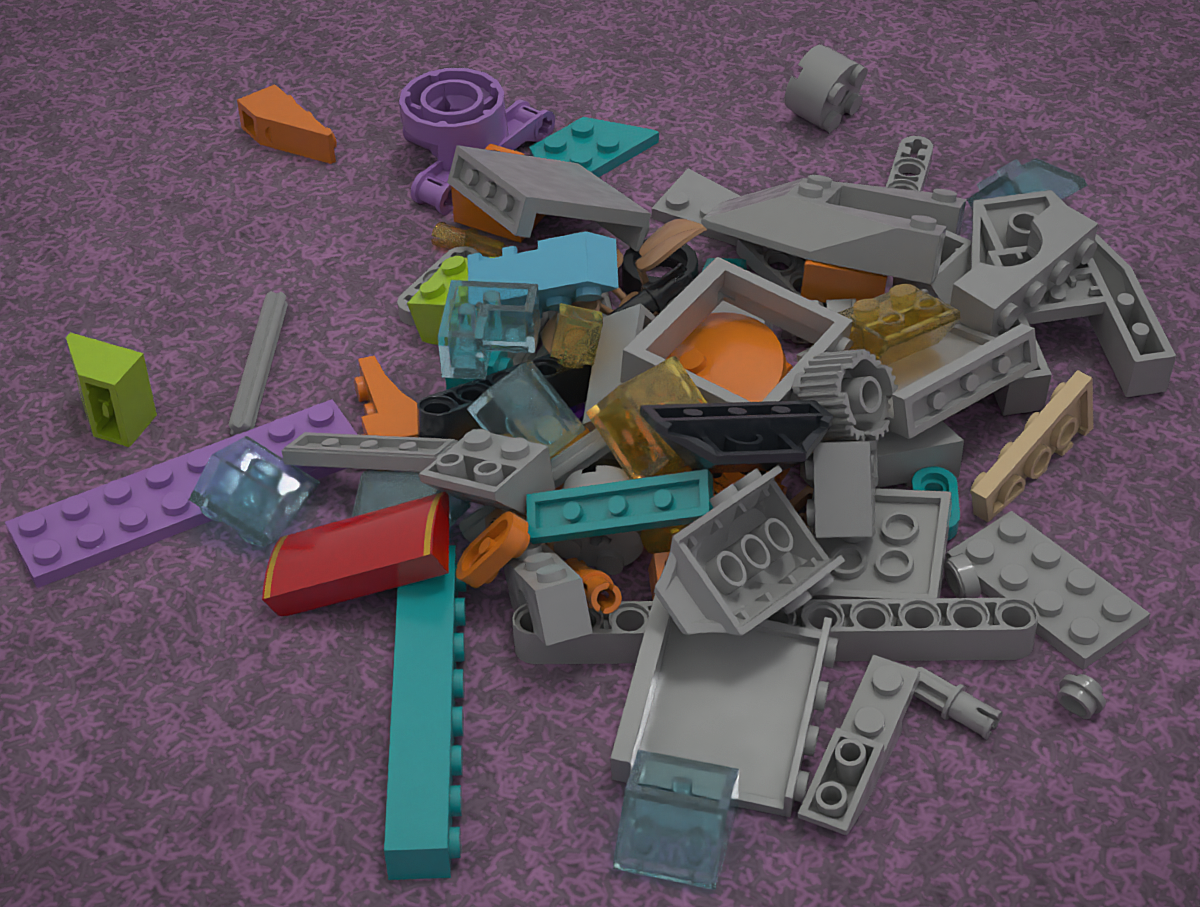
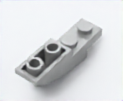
[798,655,920,836]

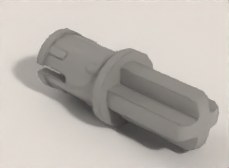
[914,667,1003,740]

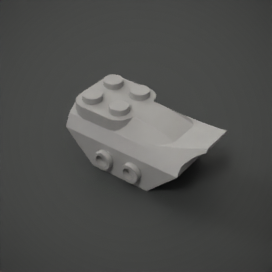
[654,465,845,636]

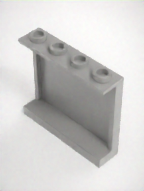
[447,145,651,251]
[796,289,1038,439]
[610,594,839,817]

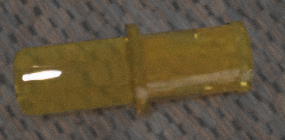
[431,222,507,257]

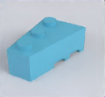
[467,231,619,320]

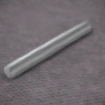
[228,291,288,436]

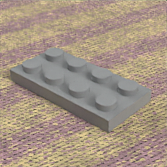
[946,511,1150,670]

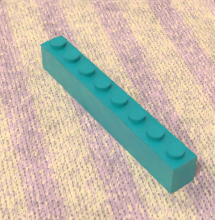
[384,545,467,880]

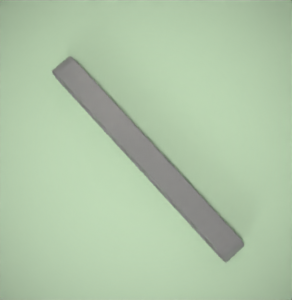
[512,598,1039,664]

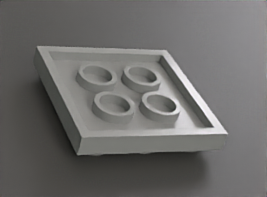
[807,488,952,600]

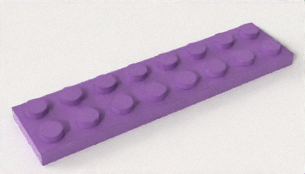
[5,399,358,588]

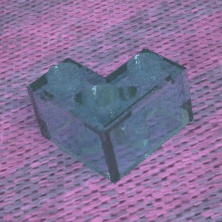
[438,280,540,379]

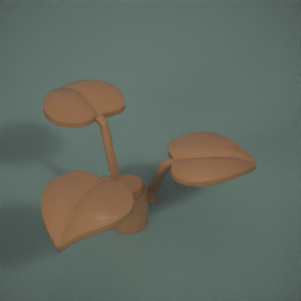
[542,219,707,353]

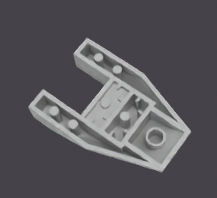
[701,175,966,284]
[971,190,1176,416]

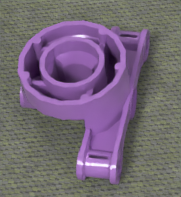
[399,68,555,215]

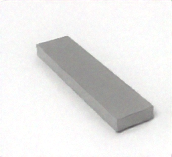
[281,432,458,472]

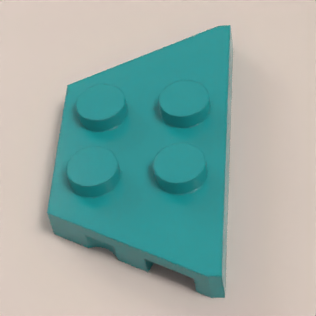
[529,117,659,177]

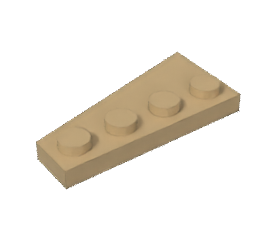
[970,370,1093,522]

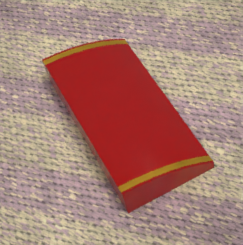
[262,491,449,616]

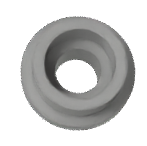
[1057,674,1106,719]

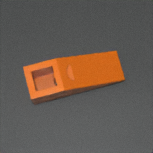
[237,84,337,164]

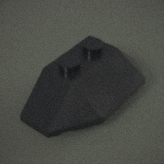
[640,400,834,478]

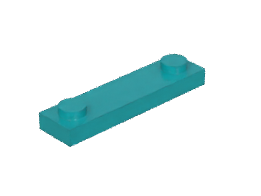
[526,469,714,545]

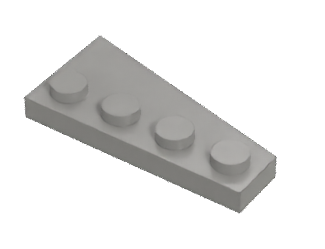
[652,168,740,246]

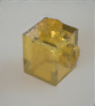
[550,303,603,368]

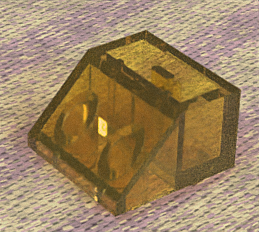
[838,284,961,365]
[586,356,707,480]

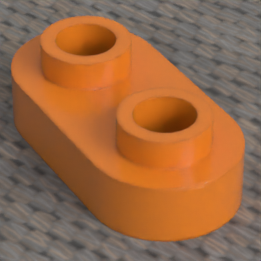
[456,511,530,588]

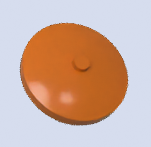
[636,312,788,455]

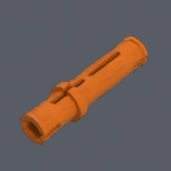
[564,557,622,614]

